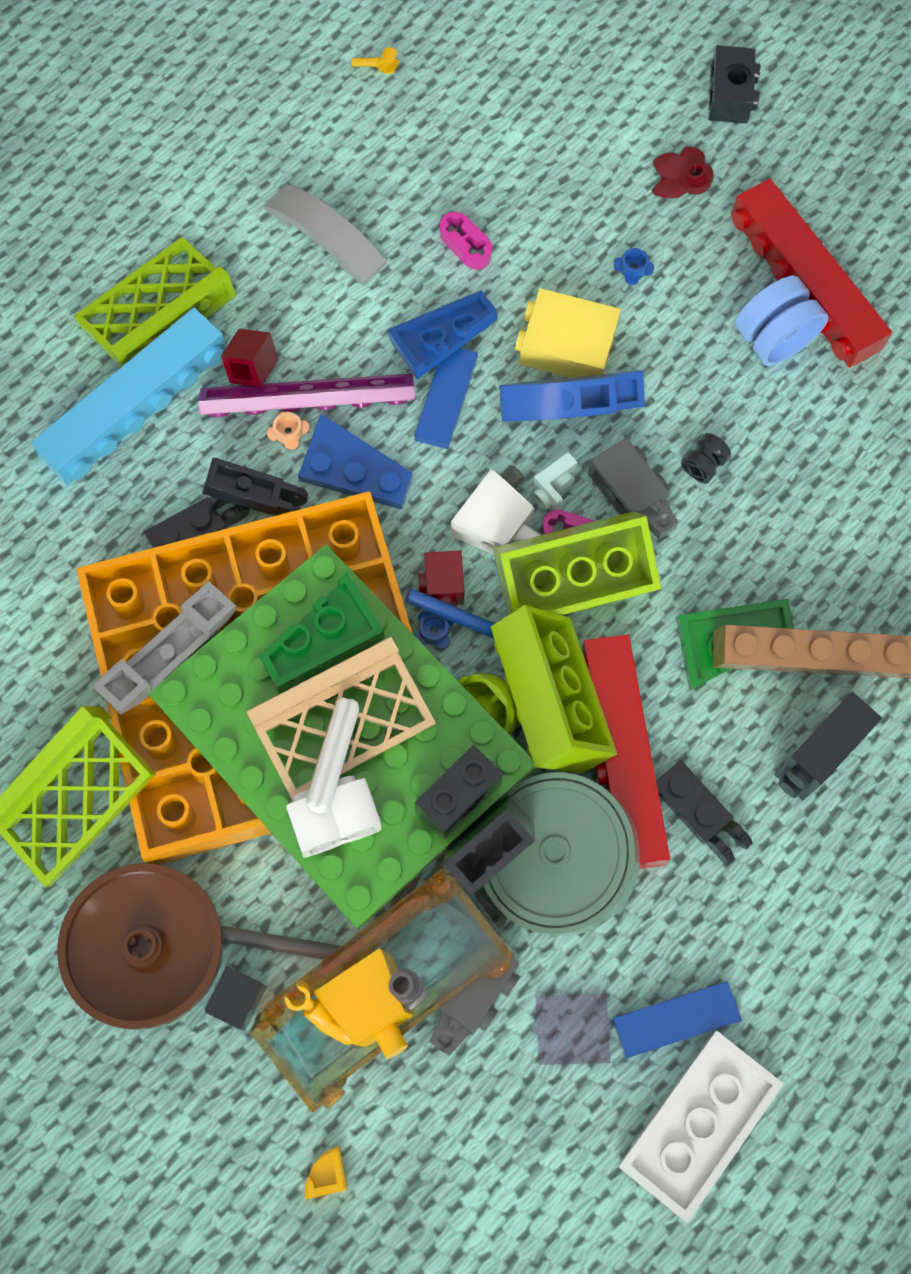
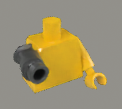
[285,948,427,1059]

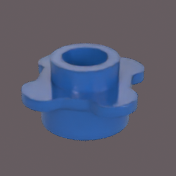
[613,248,655,285]
[414,610,454,649]

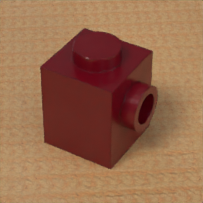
[221,328,278,388]
[418,550,465,607]

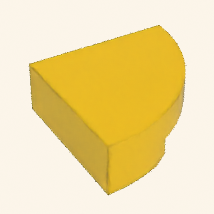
[305,1146,348,1199]

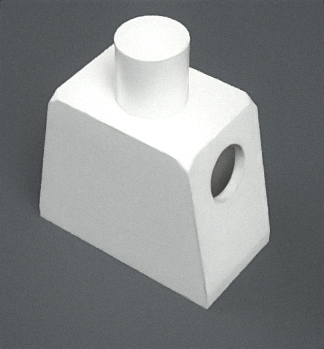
[451,469,541,555]

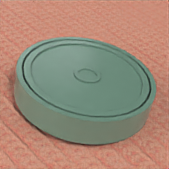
[484,772,640,936]

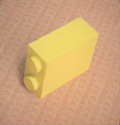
[515,288,621,378]

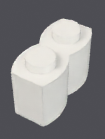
[286,776,382,858]

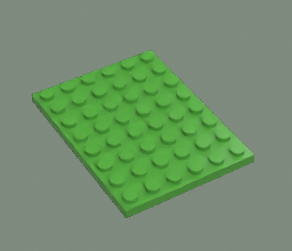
[149,544,536,930]

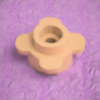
[267,411,310,451]

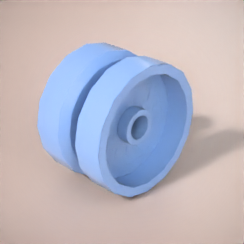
[734,276,828,366]

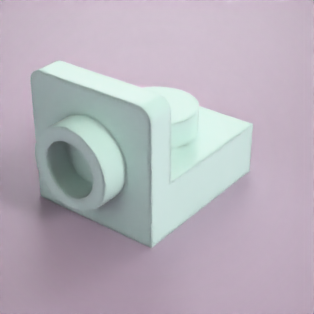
[532,452,578,512]

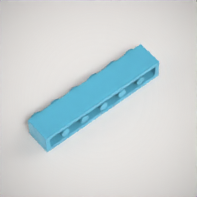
[30,308,226,485]

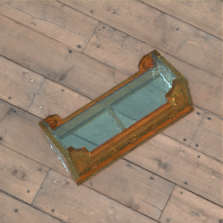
[250,867,514,1113]

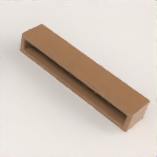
[712,625,911,679]

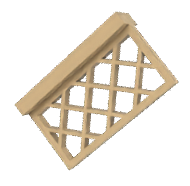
[247,637,436,801]

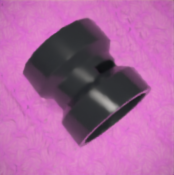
[681,433,732,484]

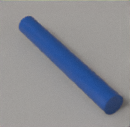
[405,588,495,639]

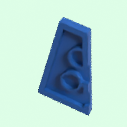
[387,290,498,380]
[298,414,413,510]

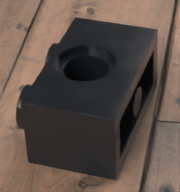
[708,45,760,124]
[415,744,503,841]

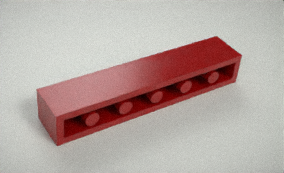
[731,178,893,368]
[581,634,671,869]

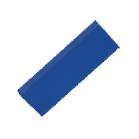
[414,348,478,450]
[612,981,742,1059]

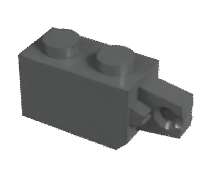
[588,437,678,539]
[429,935,521,1056]

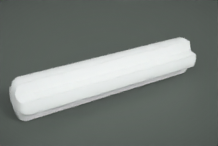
[306,698,359,814]

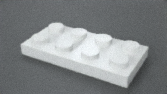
[618,1030,784,1223]

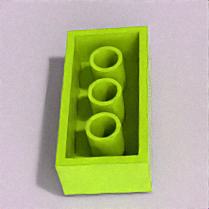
[492,511,662,615]
[491,605,617,774]

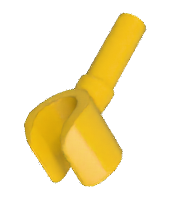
[352,47,399,74]

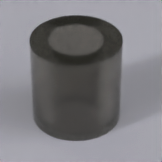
[500,465,525,490]

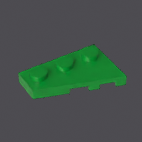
[259,572,385,694]
[676,599,794,690]

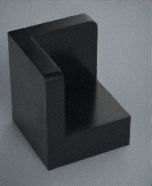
[205,966,267,1032]

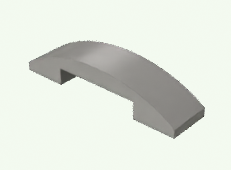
[263,184,387,286]
[92,581,237,714]

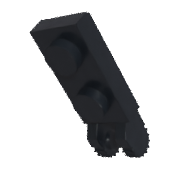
[202,458,309,516]
[144,497,250,548]
[656,760,753,865]

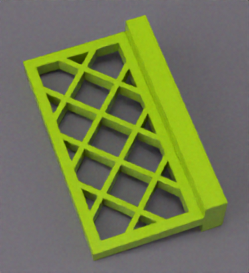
[73,237,236,369]
[0,706,156,887]

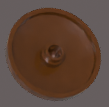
[57,863,224,1030]

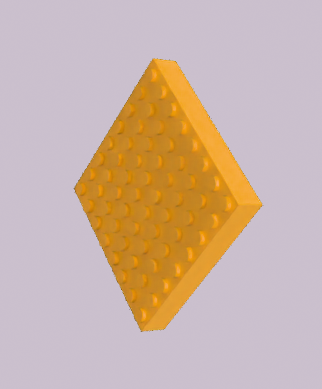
[76,491,413,865]

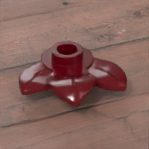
[652,146,714,198]

